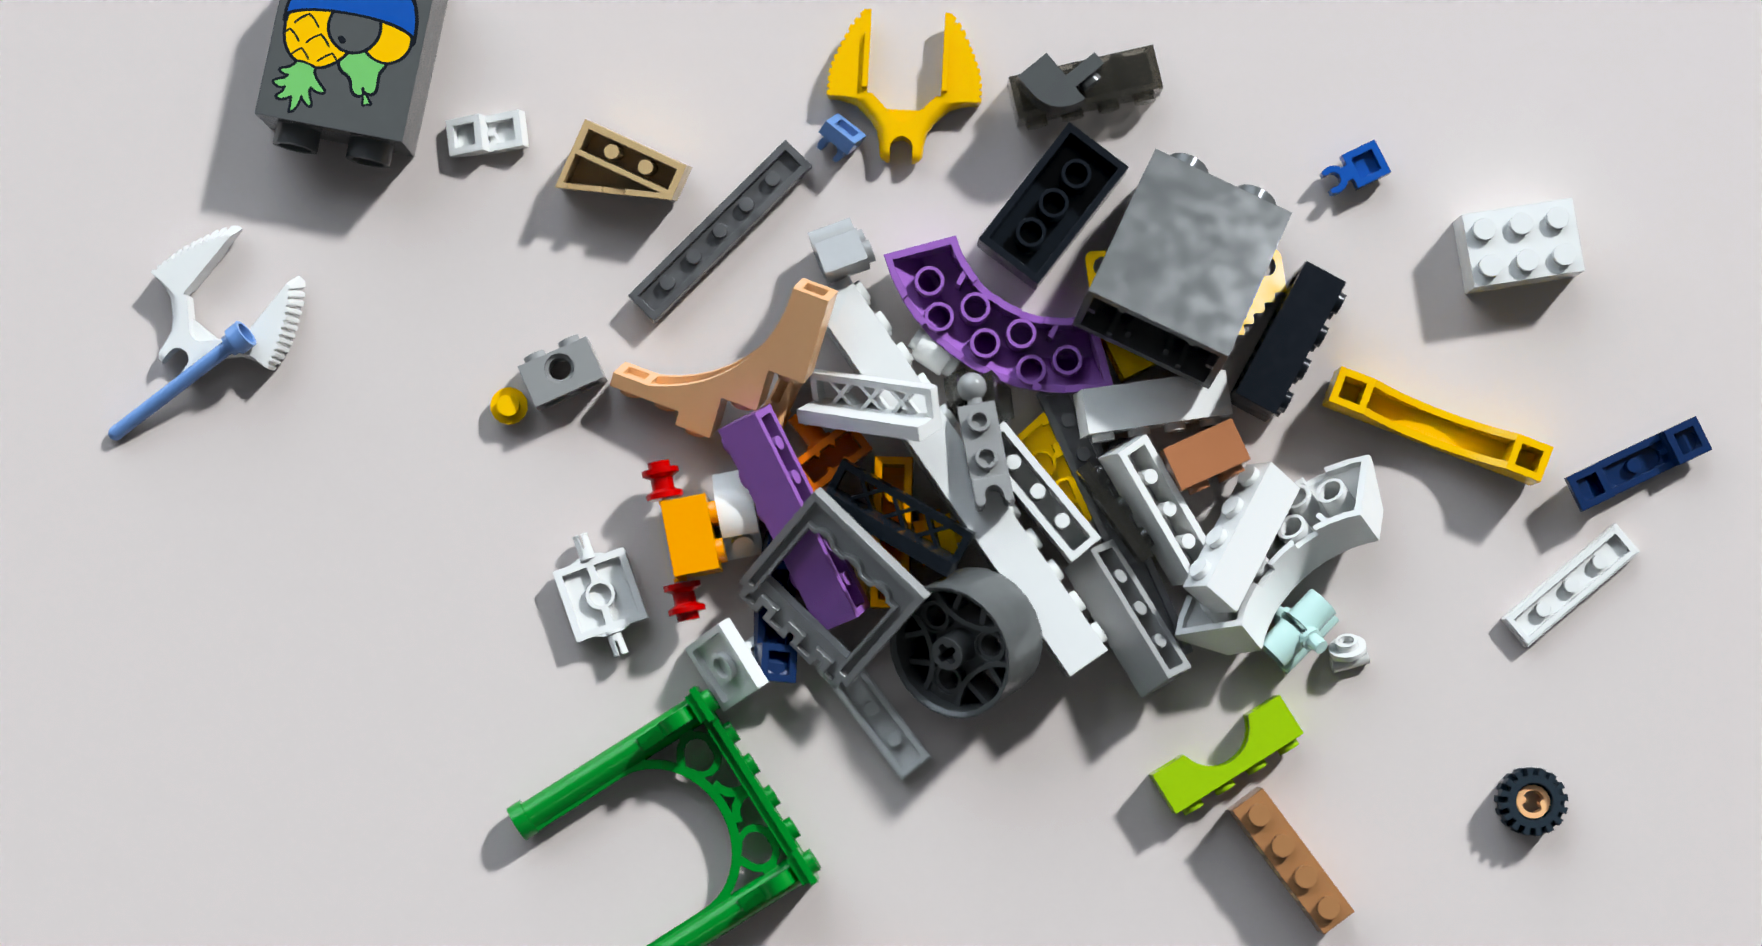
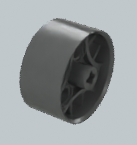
[890,566,1043,719]

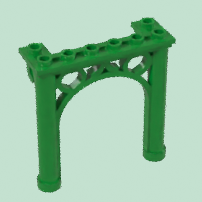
[507,686,821,946]

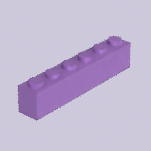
[718,404,870,630]

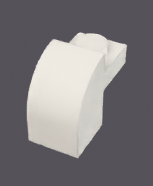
[712,470,763,560]

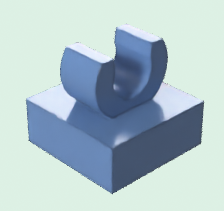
[817,113,867,162]

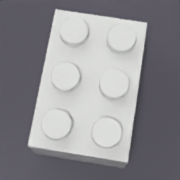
[1453,198,1585,294]

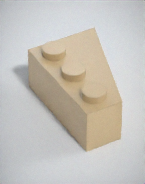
[555,119,693,201]

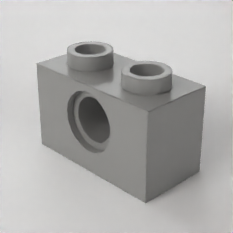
[518,335,607,411]

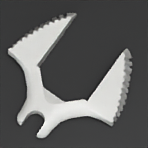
[151,226,306,374]

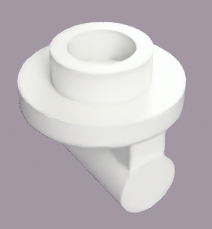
[1328,633,1370,673]

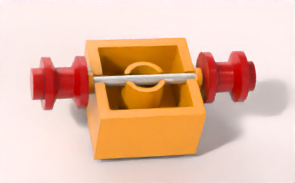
[641,459,728,623]

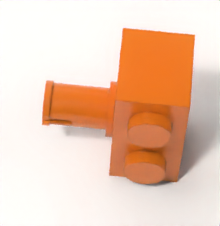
[788,414,873,491]

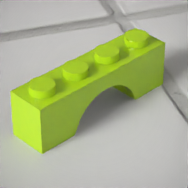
[1148,695,1304,816]

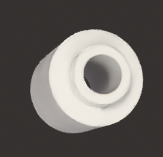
[908,328,960,378]

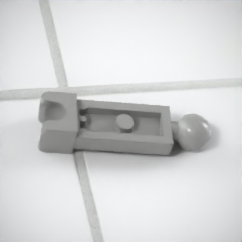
[957,372,1014,512]

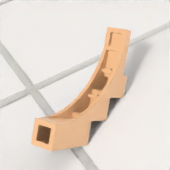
[610,278,838,438]

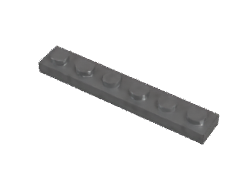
[628,139,812,323]

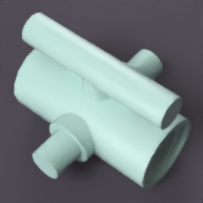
[1262,589,1339,674]

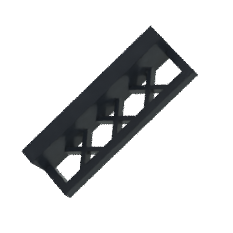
[822,458,976,577]

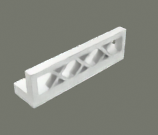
[797,369,942,442]

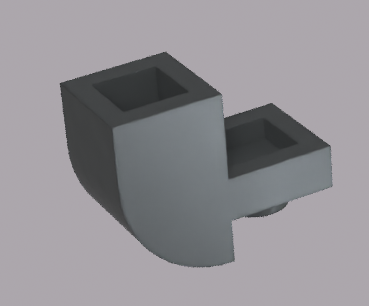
[1016,52,1104,115]

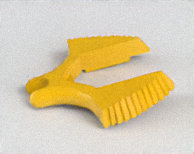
[826,9,982,164]

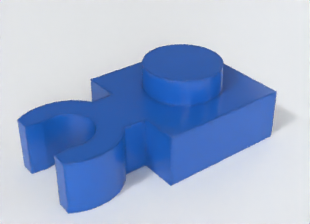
[1319,139,1391,196]

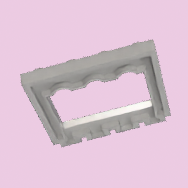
[738,487,931,689]

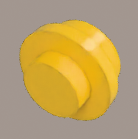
[490,387,528,425]

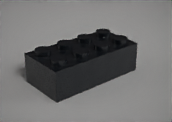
[977,122,1129,291]
[1230,261,1347,422]

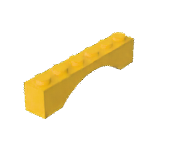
[1321,366,1554,486]

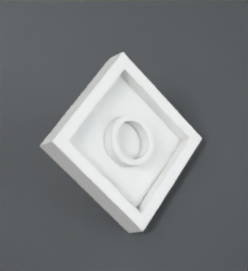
[685,618,769,712]

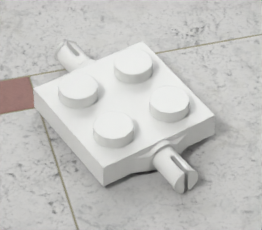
[553,532,649,658]

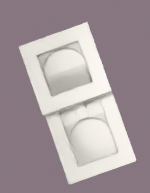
[445,109,529,158]

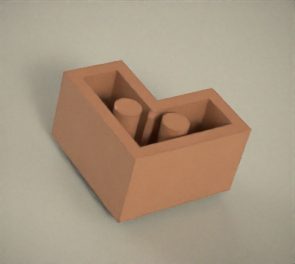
[1159,418,1251,496]

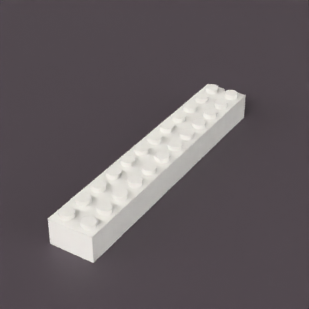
[826,276,1108,677]

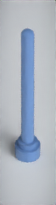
[108,321,256,441]

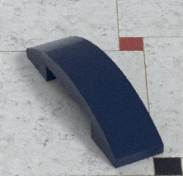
[1564,416,1712,512]
[754,531,797,684]

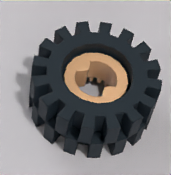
[1494,767,1568,836]

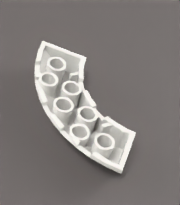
[1174,454,1383,655]

